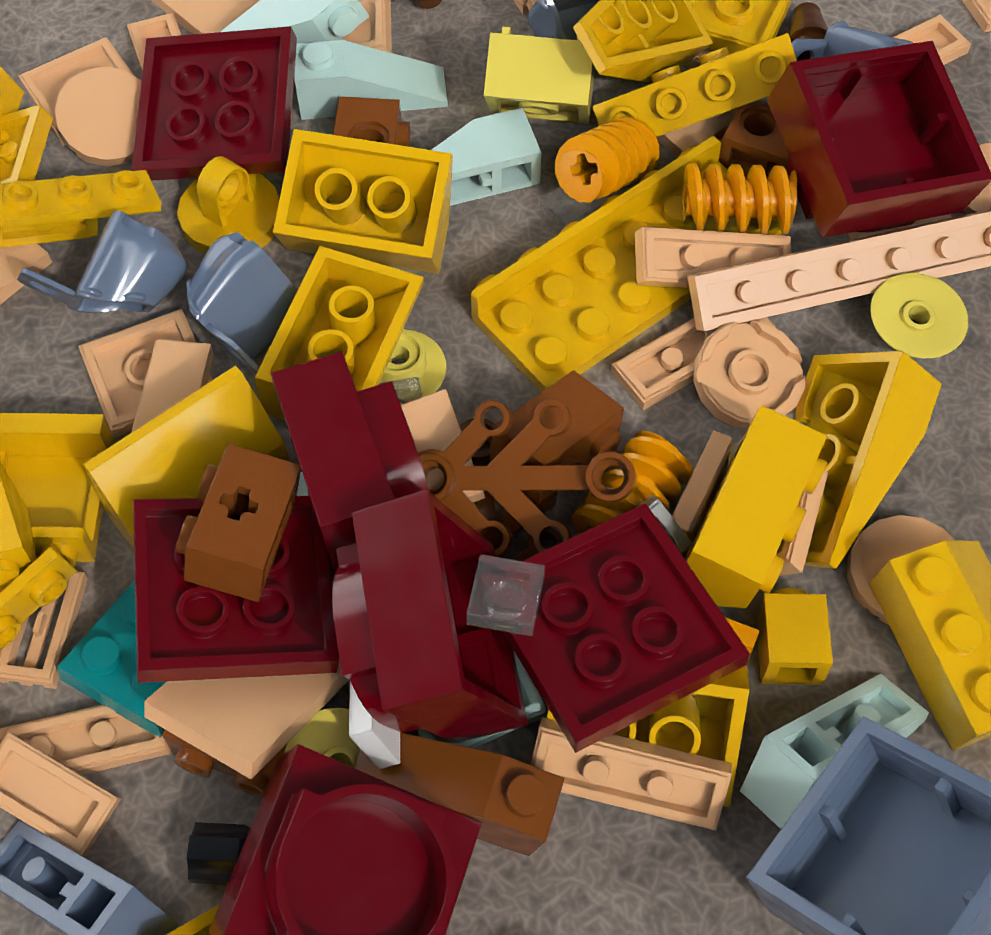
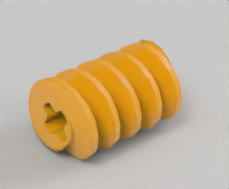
[555,116,660,203]
[682,163,797,234]
[572,430,694,534]

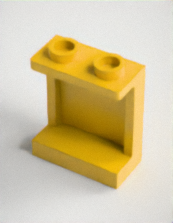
[0,413,115,567]

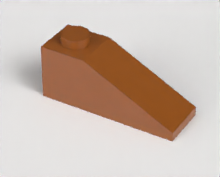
[353,733,565,856]

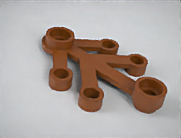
[418,399,637,557]

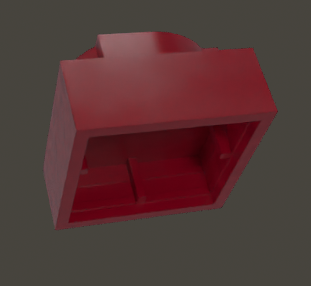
[767,40,991,238]
[271,351,430,575]
[332,490,528,743]
[208,744,482,935]

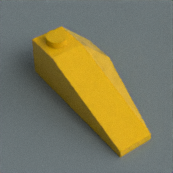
[573,0,713,82]
[795,351,942,569]

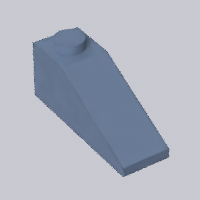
[0,820,179,935]

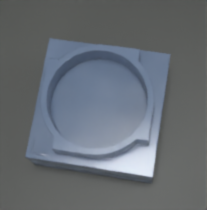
[746,716,991,935]

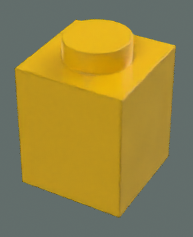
[756,588,833,685]

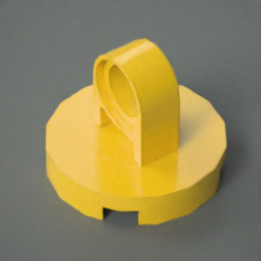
[177,156,279,254]

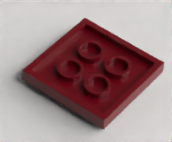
[131,26,297,181]
[133,496,339,683]
[479,503,750,753]

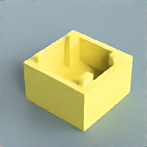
[483,26,595,124]

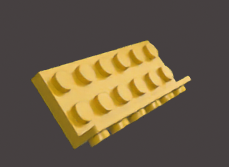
[471,136,786,392]

